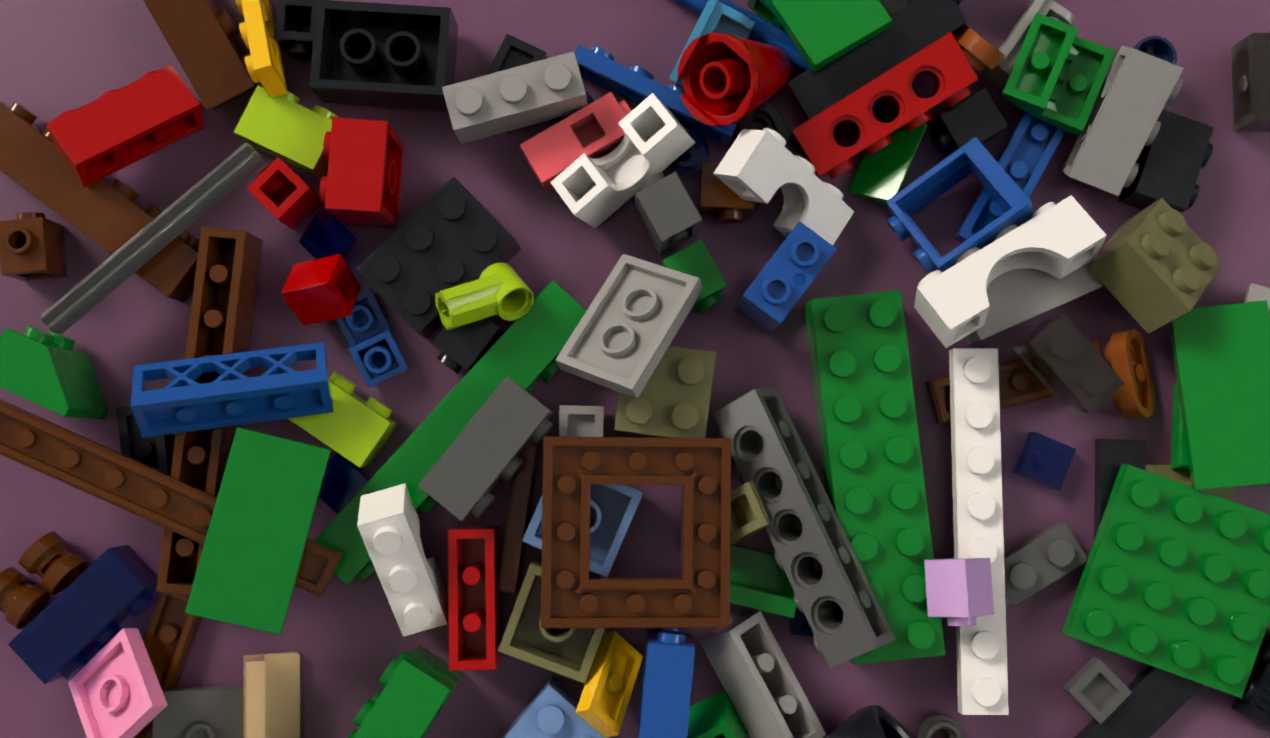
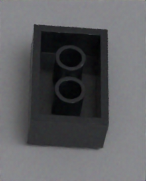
[309,0,458,110]
[356,177,521,339]

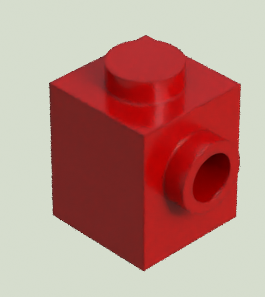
[246,157,321,230]
[281,254,361,326]

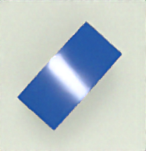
[336,287,409,388]

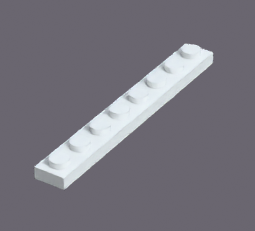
[949,348,1009,715]

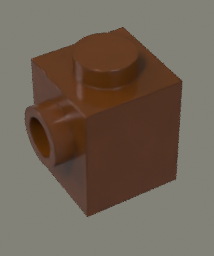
[698,162,761,223]
[0,212,67,281]

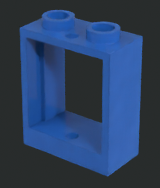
[886,137,1033,274]
[734,221,837,335]
[637,627,695,738]

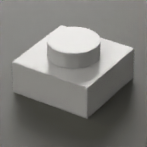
[558,405,605,437]

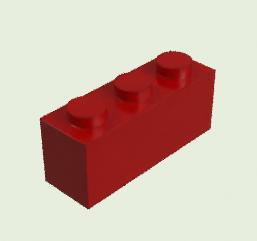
[46,65,205,188]
[448,526,502,671]

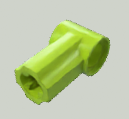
[435,262,534,330]

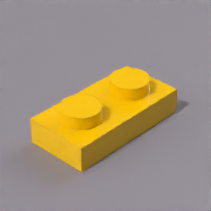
[575,631,643,738]

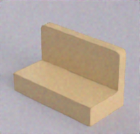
[244,652,300,738]

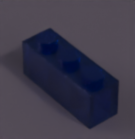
[8,545,158,684]

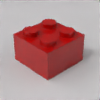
[319,117,405,229]

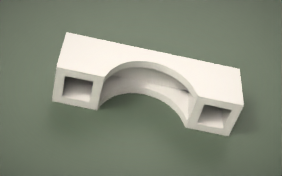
[914,195,1107,348]

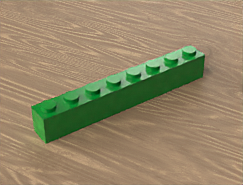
[314,280,586,585]

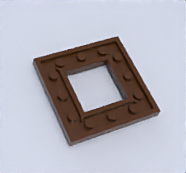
[540,436,731,628]

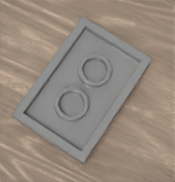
[555,254,703,399]

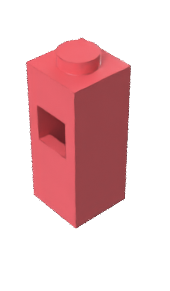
[519,92,631,192]

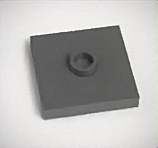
[152,685,244,738]

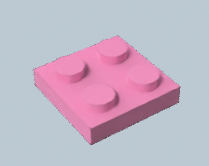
[68,628,168,738]

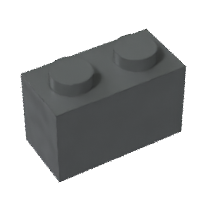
[635,171,702,257]

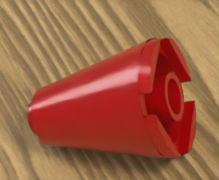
[677,32,791,126]

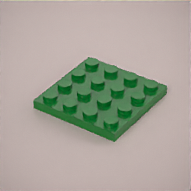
[1062,463,1270,698]

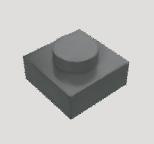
[1062,656,1132,724]

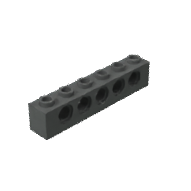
[713,388,896,669]

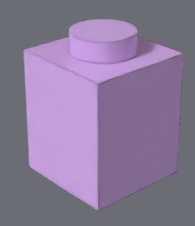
[924,558,994,626]

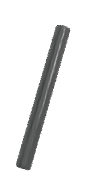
[41,143,264,334]

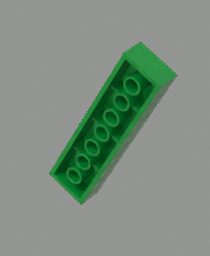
[804,290,946,665]

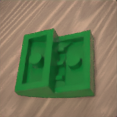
[1001,12,1116,136]

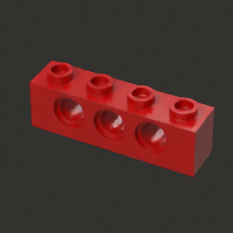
[792,32,978,179]

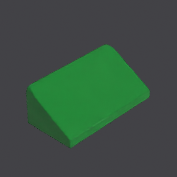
[848,113,927,209]

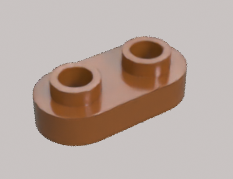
[952,24,1005,72]
[1105,329,1155,419]

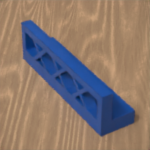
[131,342,334,438]

